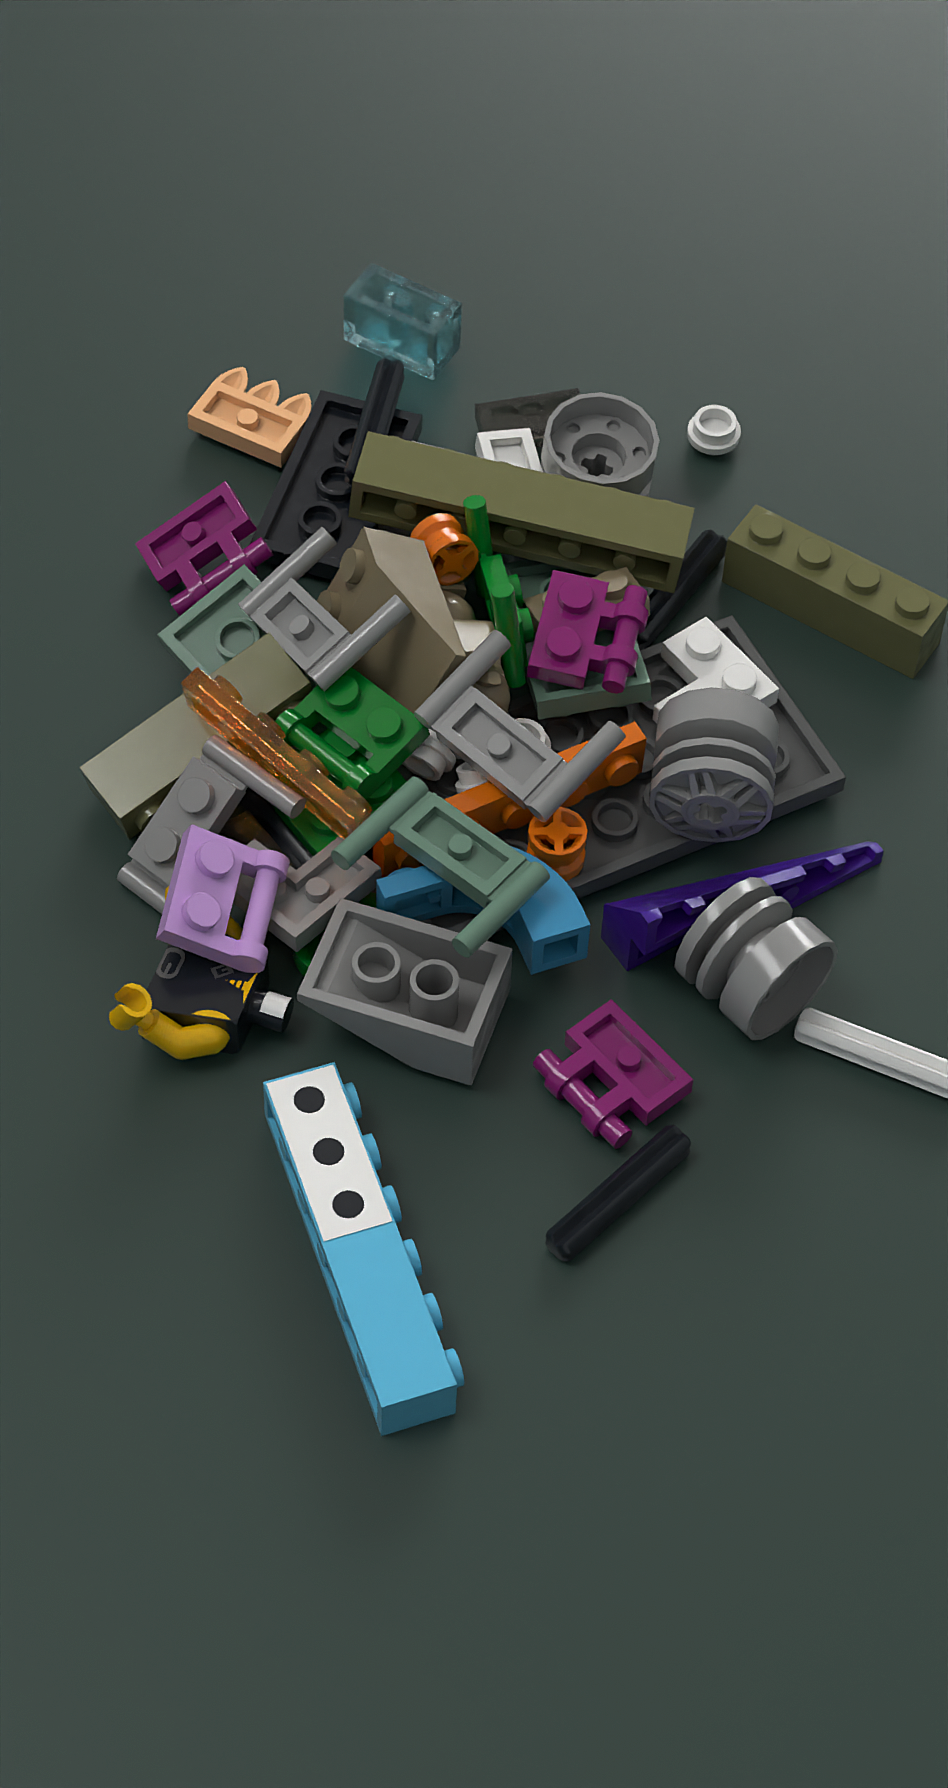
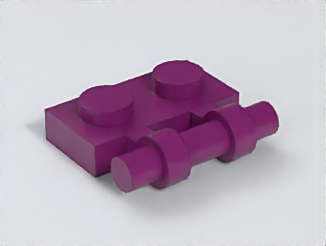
[135,481,273,616]
[526,570,649,694]
[533,999,693,1149]

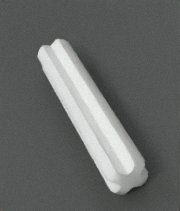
[794,1008,948,1098]

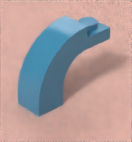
[376,846,590,975]

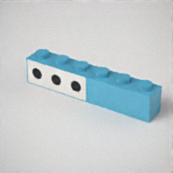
[263,1062,465,1436]

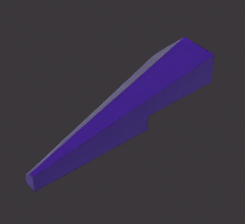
[601,841,884,971]

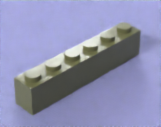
[348,431,695,593]

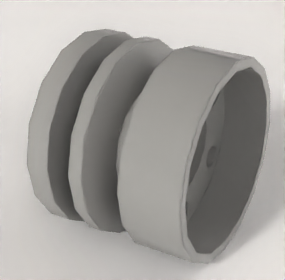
[541,392,660,497]
[649,687,779,843]
[674,877,838,1040]

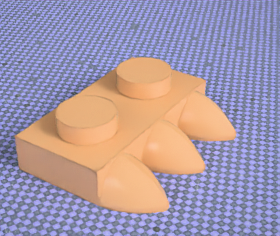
[187,367,312,468]

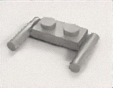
[238,527,411,692]
[414,630,626,822]
[117,735,306,914]

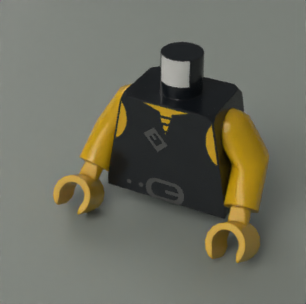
[109,886,294,1060]

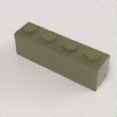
[722,504,948,679]
[80,632,312,840]

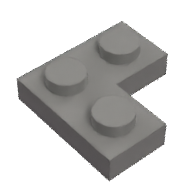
[233,836,382,952]

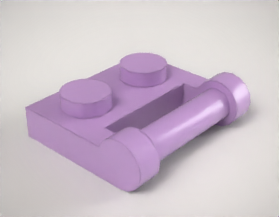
[156,824,290,973]

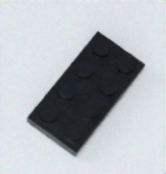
[250,390,422,580]

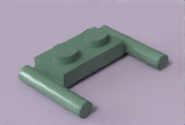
[331,776,550,958]

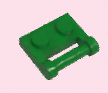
[271,667,430,802]

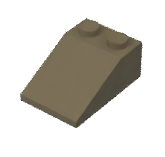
[317,527,467,714]

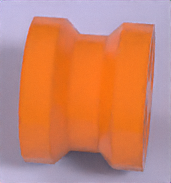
[410,513,479,586]
[527,807,588,881]

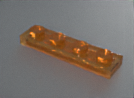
[181,667,373,840]

